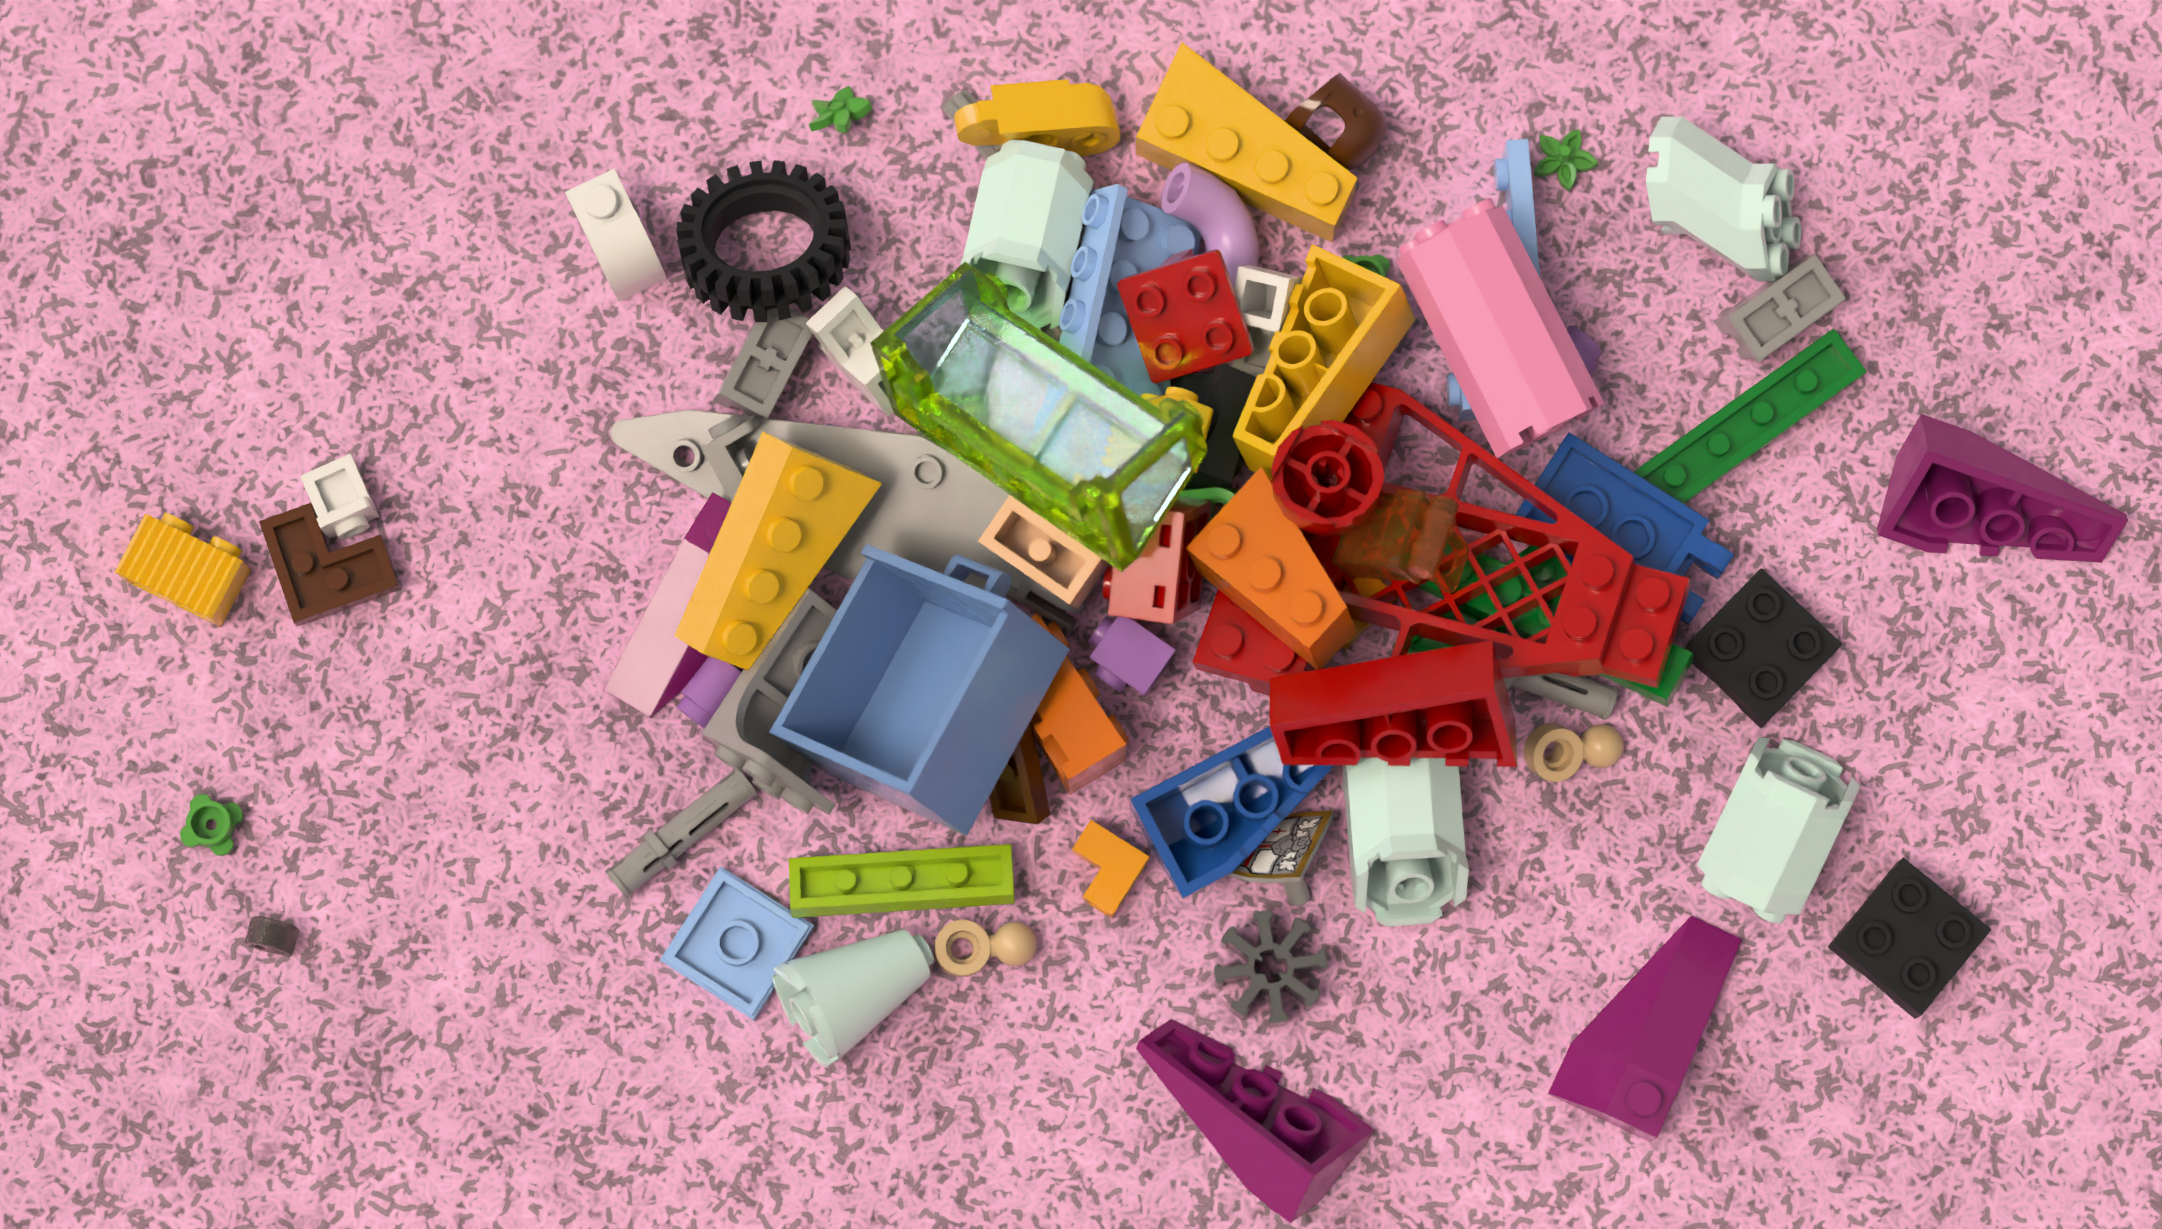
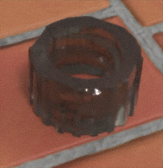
[244,916,299,957]

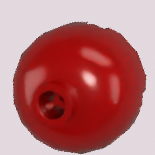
[1271,420,1384,537]

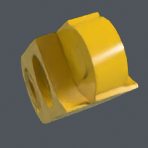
[954,79,1121,157]

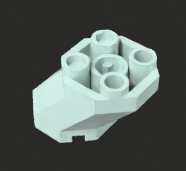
[1646,116,1802,281]
[955,139,1094,340]
[1697,737,1861,923]
[1342,757,1469,927]

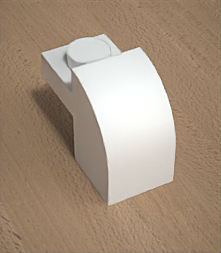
[565,169,667,302]
[1232,265,1303,377]
[805,286,928,417]

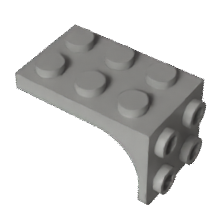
[701,588,837,815]

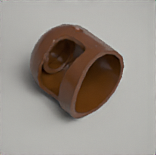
[1284,73,1387,171]

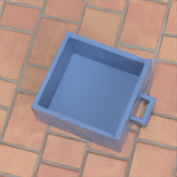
[769,544,1070,836]

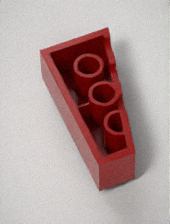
[1269,640,1517,767]

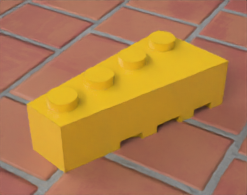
[1136,42,1357,242]
[1232,244,1416,481]
[674,432,882,671]

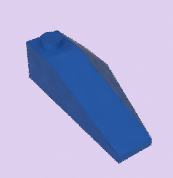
[1130,726,1336,899]

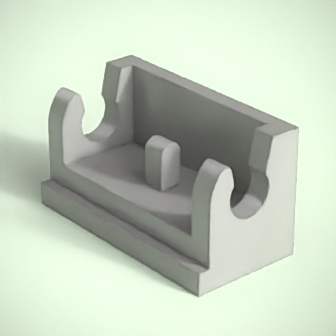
[1713,254,1846,363]
[712,308,812,419]

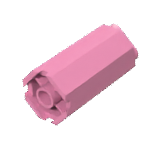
[1396,198,1604,459]

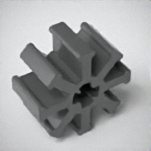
[1213,910,1328,1028]

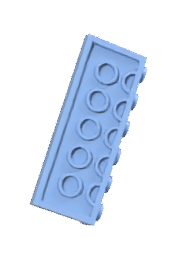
[1024,184,1202,532]

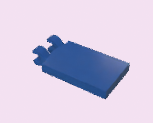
[1515,432,1734,625]

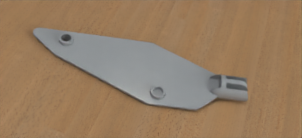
[610,409,1098,632]

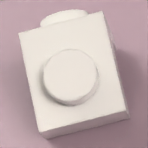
[300,454,380,540]

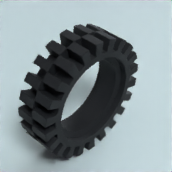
[676,160,851,322]

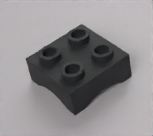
[1158,363,1257,489]
[1684,568,1842,728]
[1828,857,1992,1019]

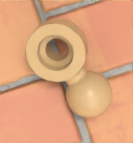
[1524,723,1624,782]
[934,920,1037,977]

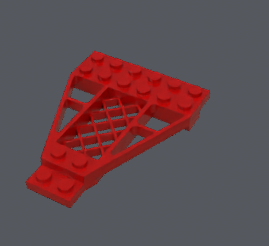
[1192,382,1691,696]

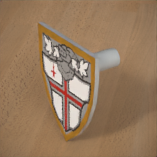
[1228,810,1335,906]

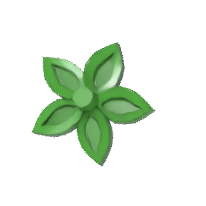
[809,86,872,133]
[1533,129,1598,193]

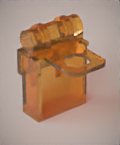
[1332,489,1469,593]

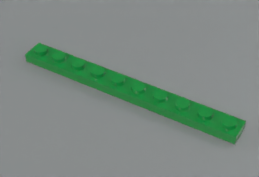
[1392,328,1867,654]

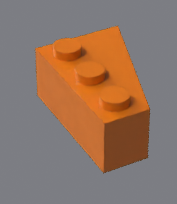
[1186,467,1357,670]
[1030,613,1130,795]

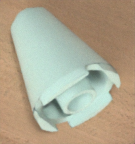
[772,929,934,1067]

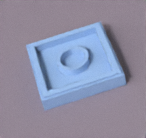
[660,866,815,1021]

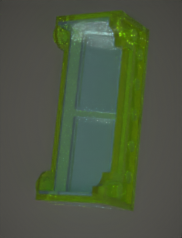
[870,262,1208,572]

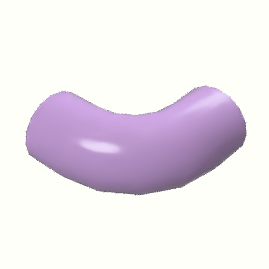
[1161,162,1260,288]

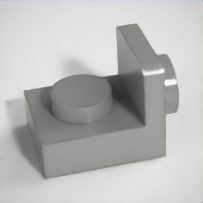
[701,413,760,501]

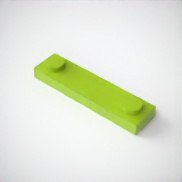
[789,844,1015,918]

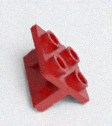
[1117,249,1254,383]

